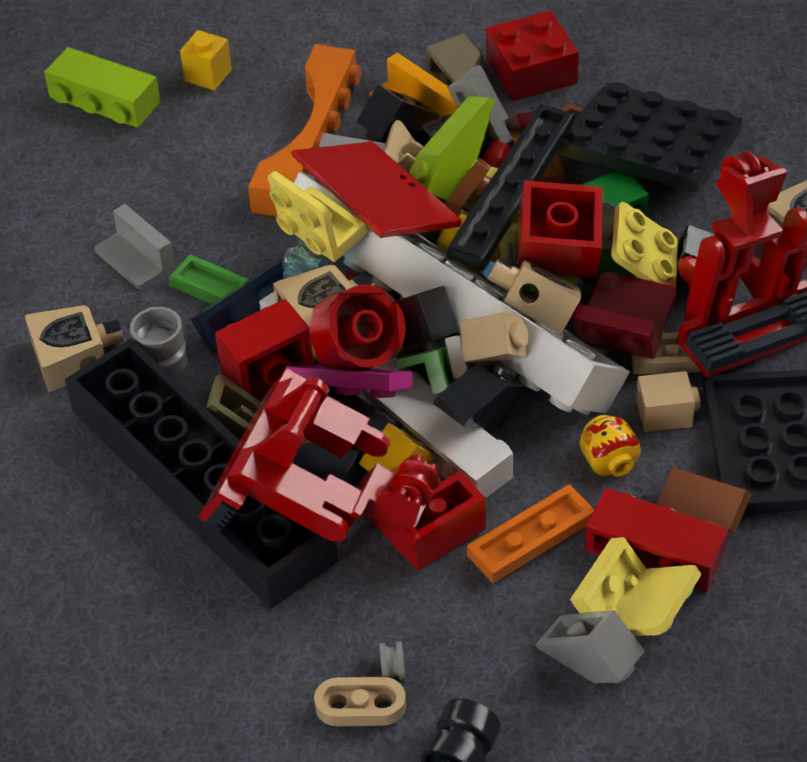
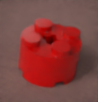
[310,285,405,371]

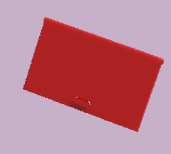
[291,141,462,238]

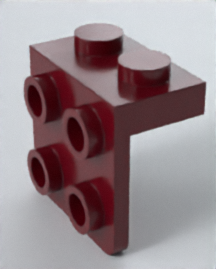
[572,272,677,359]

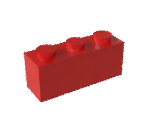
[585,488,728,592]

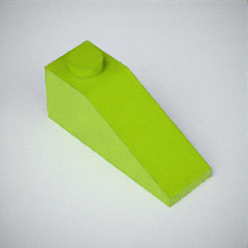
[409,96,496,204]

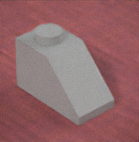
[535,610,645,683]

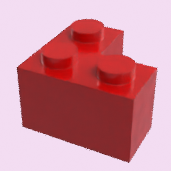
[367,465,486,571]

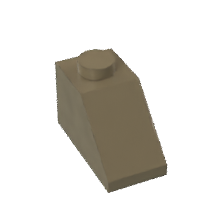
[427,33,484,86]

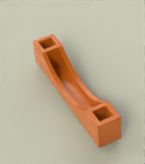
[248,44,361,217]

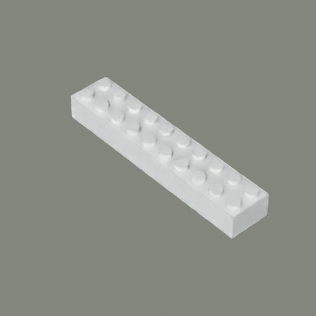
[294,172,630,415]

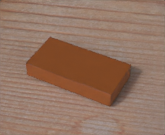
[656,467,751,534]

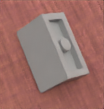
[448,65,513,149]
[94,204,175,289]

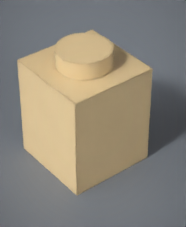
[460,312,529,364]
[636,371,700,432]

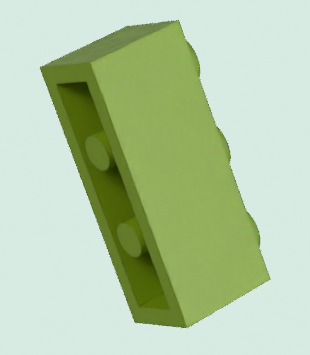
[44,47,161,128]

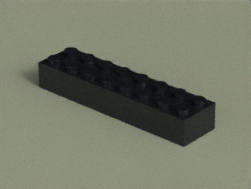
[65,338,338,609]

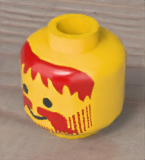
[579,415,641,477]

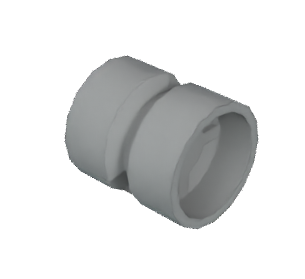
[130,306,188,377]

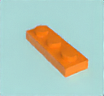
[467,484,594,584]

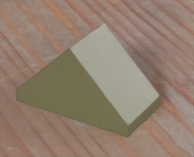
[206,373,261,440]

